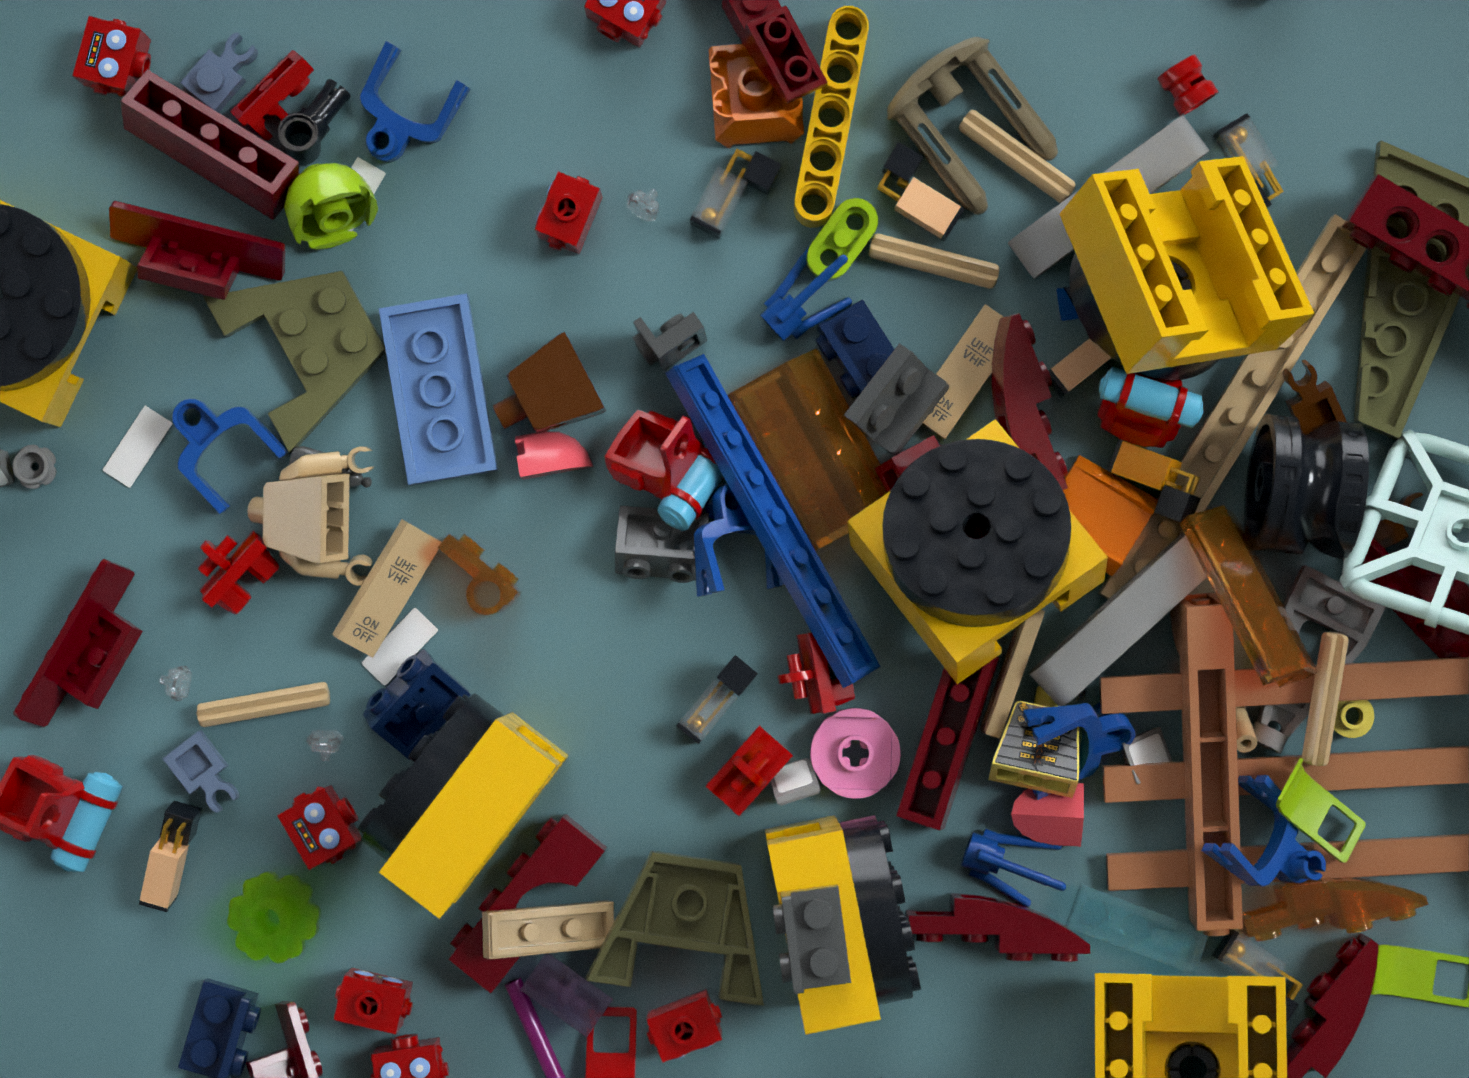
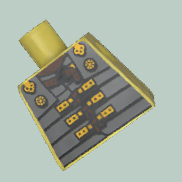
[988,686,1079,798]

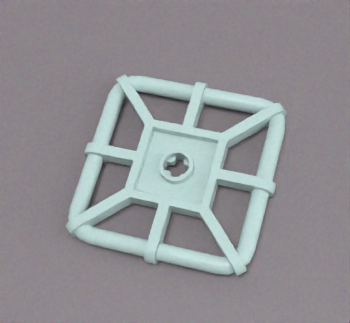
[1339,429,1469,635]

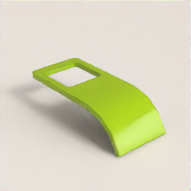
[1275,757,1366,863]
[1371,944,1469,1008]

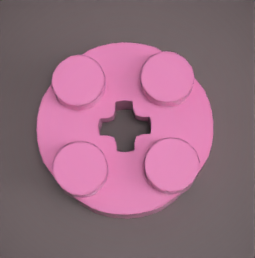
[810,708,901,799]

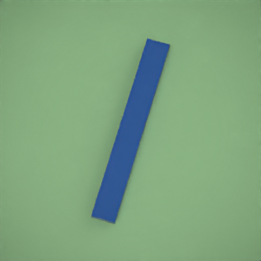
[665,354,881,688]

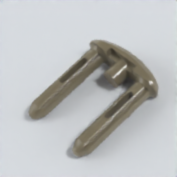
[887,37,1058,215]

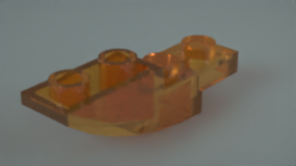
[1239,877,1429,941]

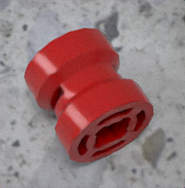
[1157,54,1219,116]

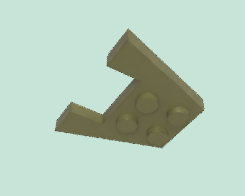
[203,271,386,453]
[585,850,764,1006]

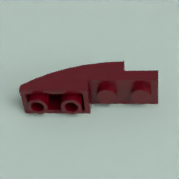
[721,0,828,104]
[992,313,1068,490]
[906,893,1090,962]
[1287,933,1378,1078]

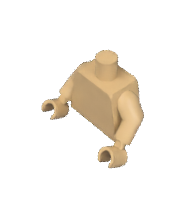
[247,446,375,586]

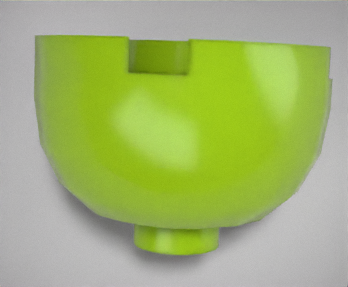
[284,163,378,249]

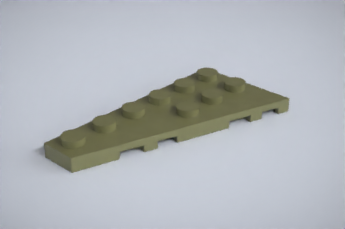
[1354,140,1469,440]

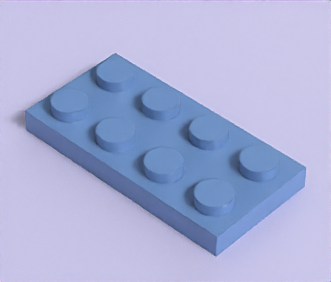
[378,293,498,486]

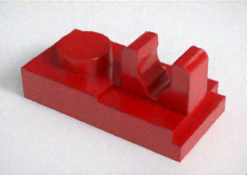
[230,50,314,140]

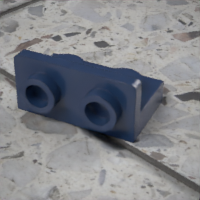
[815,299,895,399]
[363,649,471,760]
[178,978,261,1078]

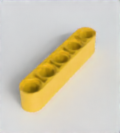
[794,6,869,228]

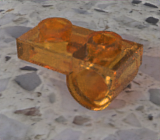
[438,533,522,615]

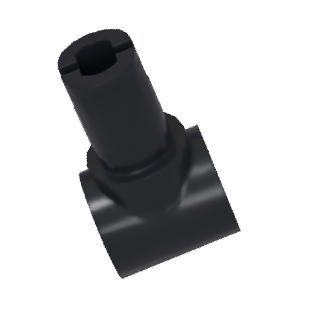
[278,79,351,166]

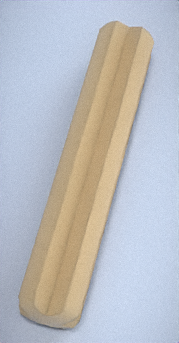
[959,110,1076,203]
[869,233,999,289]
[1302,632,1349,766]
[197,682,330,727]

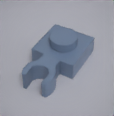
[180,32,258,113]
[162,730,239,813]

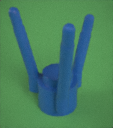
[760,244,852,341]
[961,828,1066,907]

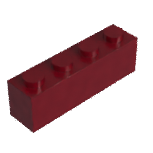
[120,69,299,220]
[896,657,1000,831]

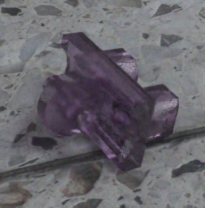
[520,953,613,1037]

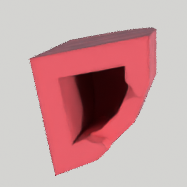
[515,431,593,480]
[1011,783,1084,847]

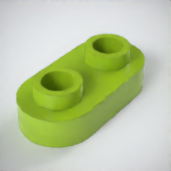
[806,198,878,281]

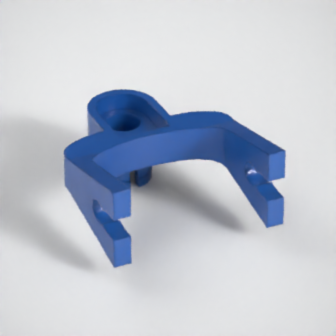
[360,41,470,162]
[172,399,289,514]
[693,484,784,597]
[1023,702,1135,800]
[1201,775,1326,886]

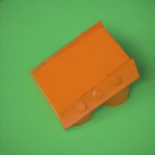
[708,44,804,149]
[1063,455,1158,576]

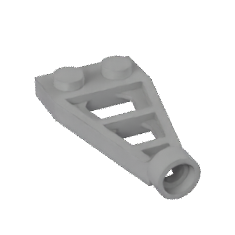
[1253,565,1386,754]

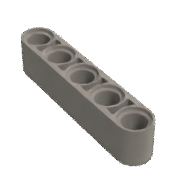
[1008,115,1210,279]
[1029,525,1224,706]

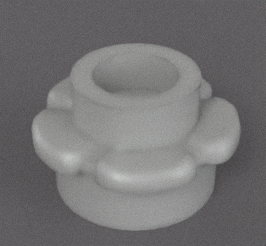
[12,445,57,489]

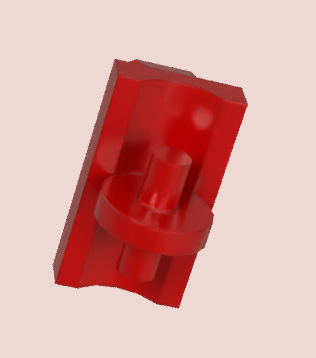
[197,530,279,615]
[777,632,855,714]
[705,725,793,816]

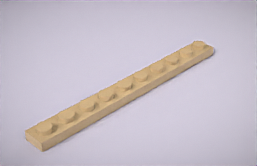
[1098,214,1366,599]

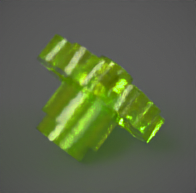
[227,870,321,964]

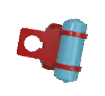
[1097,366,1204,448]
[604,409,725,531]
[0,755,123,872]

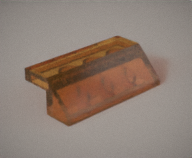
[728,348,887,551]
[1179,505,1318,688]

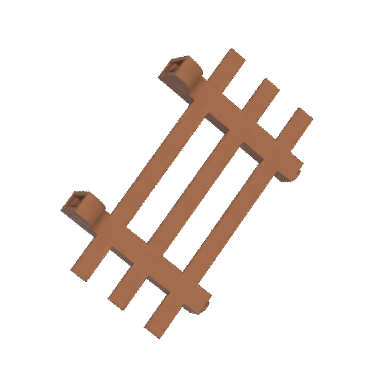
[1099,593,1469,936]

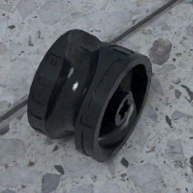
[1244,414,1369,559]

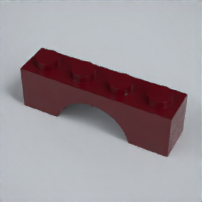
[448,814,607,994]

